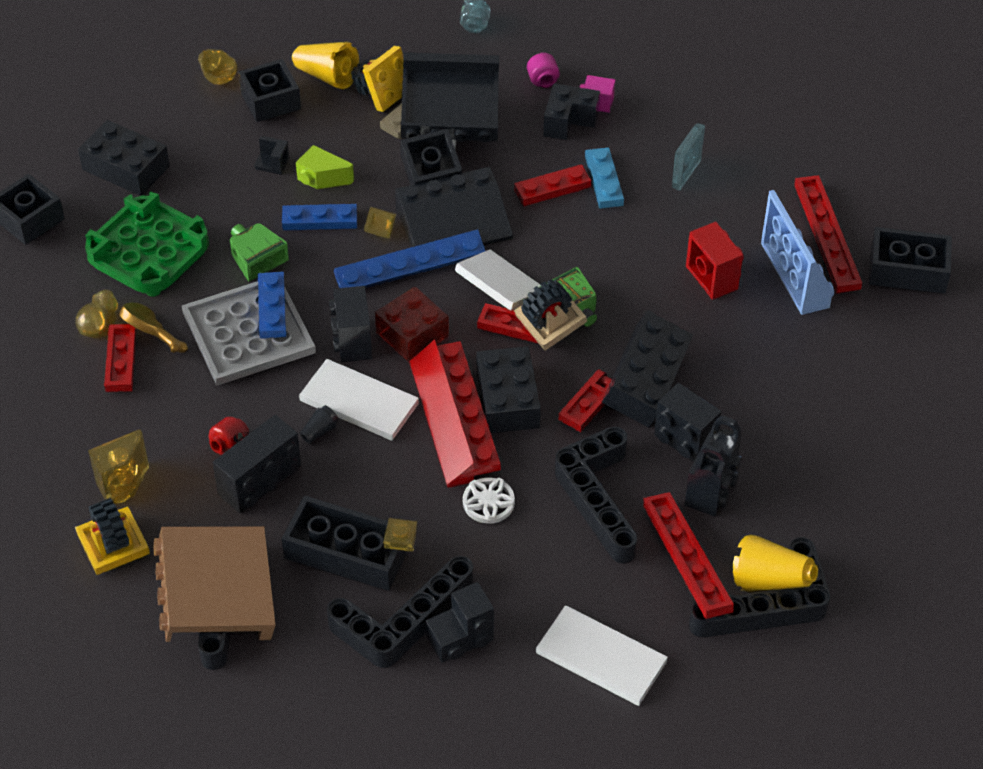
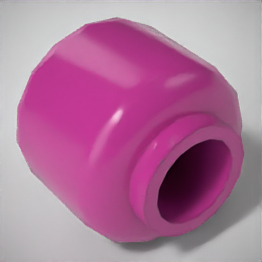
[527,53,560,88]

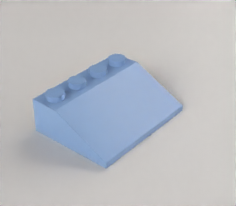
[761,190,834,315]

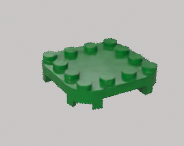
[85,192,209,297]

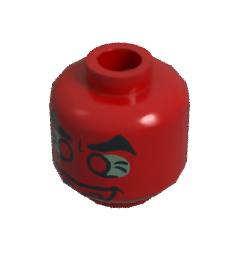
[208,416,249,455]

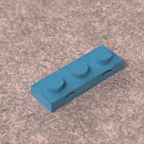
[585,147,624,209]

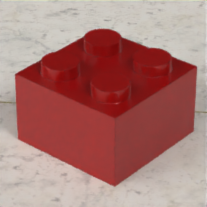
[686,222,744,300]

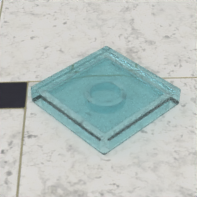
[672,123,705,191]

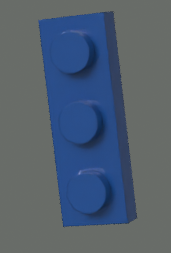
[282,204,357,230]
[258,272,286,339]

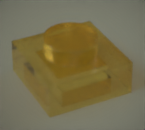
[364,207,396,238]
[384,518,417,551]

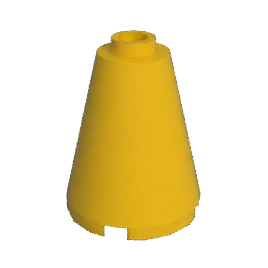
[292,42,359,89]
[733,535,818,592]

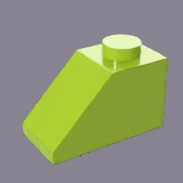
[296,145,354,189]

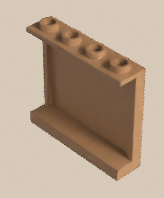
[154,527,275,642]

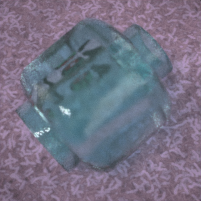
[459,0,491,33]

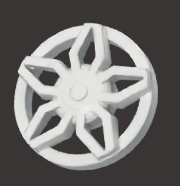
[463,478,515,524]

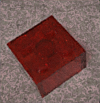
[375,287,449,362]

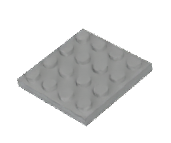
[182,281,316,386]

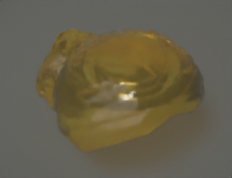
[198,49,237,85]
[76,290,118,339]

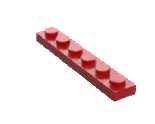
[794,175,862,293]
[643,492,734,619]

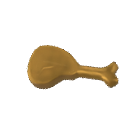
[120,303,188,353]

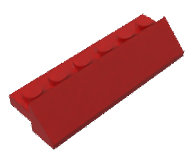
[410,340,501,488]

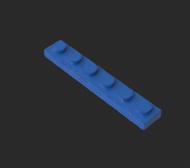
[334,229,485,288]

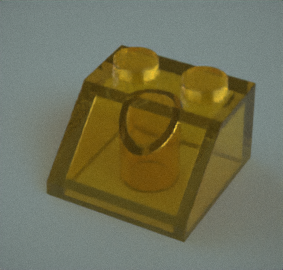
[88,429,149,504]

